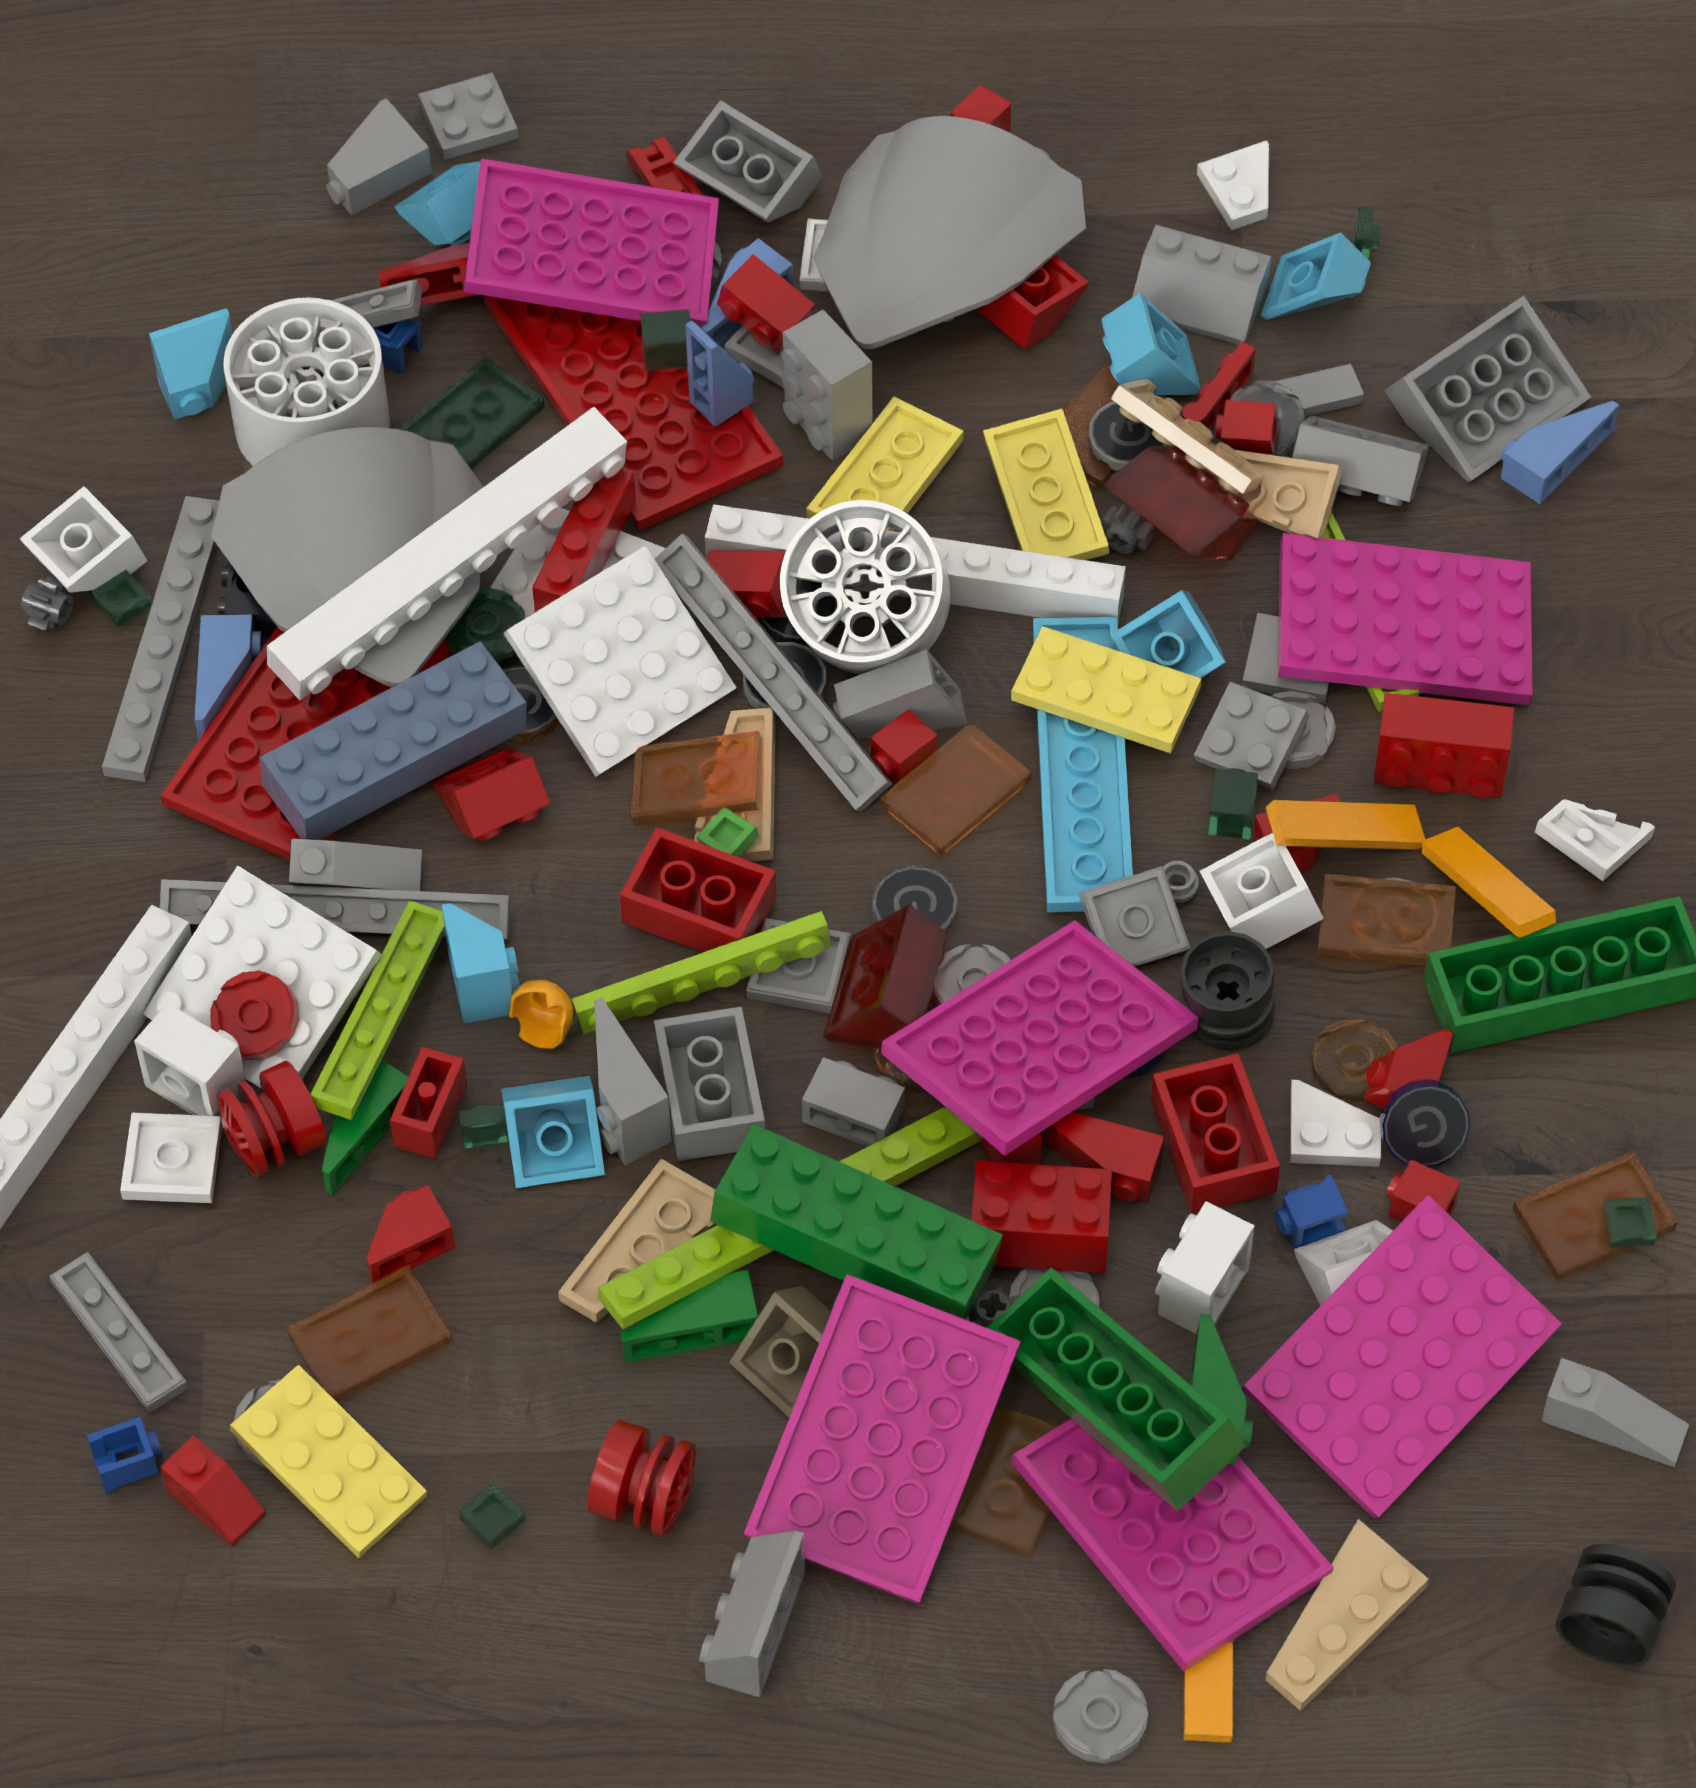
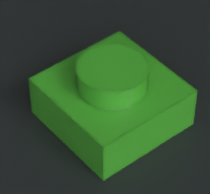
[696,807,759,857]

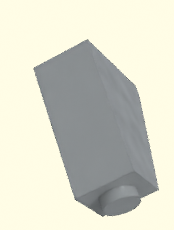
[326,98,432,215]
[833,649,967,739]

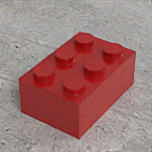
[1373,693,1514,798]
[620,827,777,952]
[1150,1053,1280,1214]
[971,1161,1112,1273]

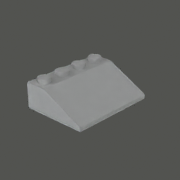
[1384,296,1591,482]

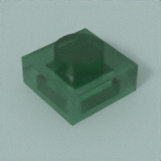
[1354,206,1381,260]
[92,570,152,627]
[458,1104,508,1149]
[1602,1196,1657,1248]
[458,1482,526,1549]

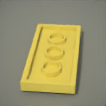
[806,397,964,531]
[983,409,1109,560]
[1011,626,1201,753]
[230,1365,427,1558]

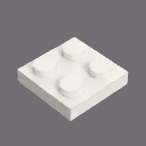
[120,1113,223,1203]

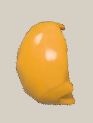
[509,979,575,1049]

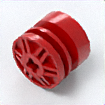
[216,1060,327,1178]
[587,1419,697,1537]

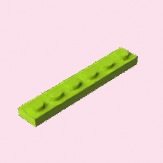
[310,900,445,1120]
[572,911,832,1034]

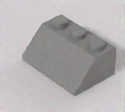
[673,100,823,222]
[1132,225,1271,345]
[1292,416,1430,506]
[699,1530,805,1698]

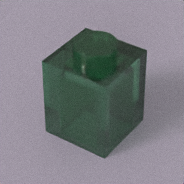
[640,309,699,371]
[1208,768,1258,840]

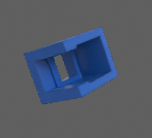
[373,319,423,374]
[1274,1174,1349,1249]
[87,1417,163,1495]

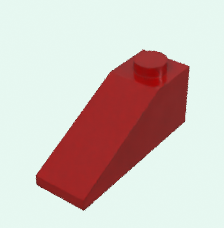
[377,243,480,306]
[1040,1112,1164,1203]

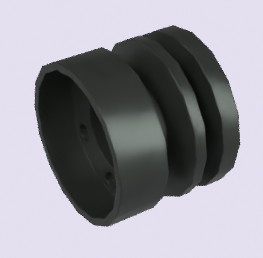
[1180,931,1275,1049]
[1555,1544,1676,1667]

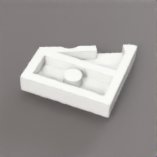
[1197,141,1269,231]
[1535,799,1655,881]
[1290,1080,1381,1167]

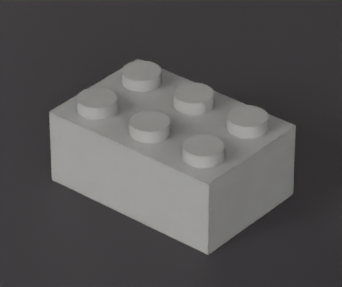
[781,309,872,461]
[654,1006,765,1162]

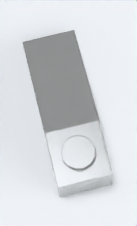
[289,838,422,891]
[1541,1358,1689,1467]

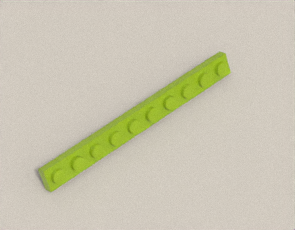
[598,1107,981,1329]

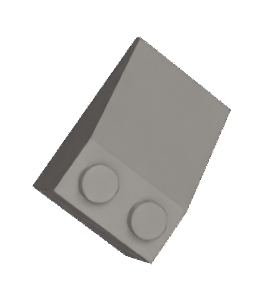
[594,997,672,1166]

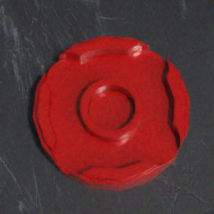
[210,970,299,1060]

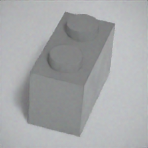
[802,1057,905,1146]

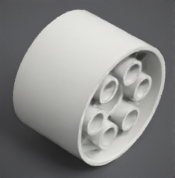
[224,298,390,466]
[780,500,951,674]

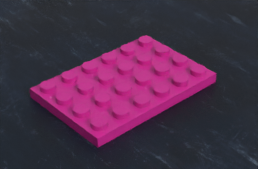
[463,159,719,328]
[1277,533,1533,705]
[881,920,1199,1155]
[1241,1195,1562,1520]
[744,1274,1021,1605]
[1012,1419,1334,1672]

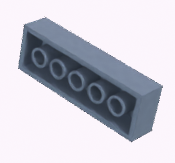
[260,641,527,840]

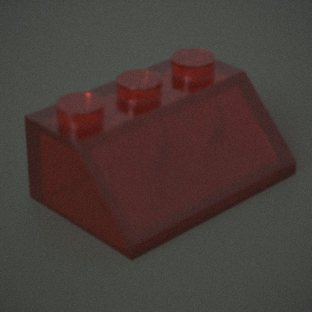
[1105,445,1259,560]
[823,904,948,1048]

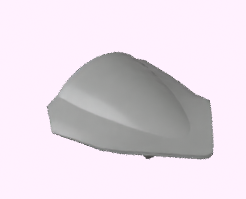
[813,116,1086,349]
[211,427,484,687]

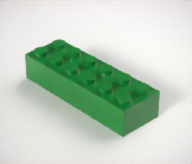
[1423,896,1696,1054]
[710,1124,1003,1320]
[987,1267,1246,1511]

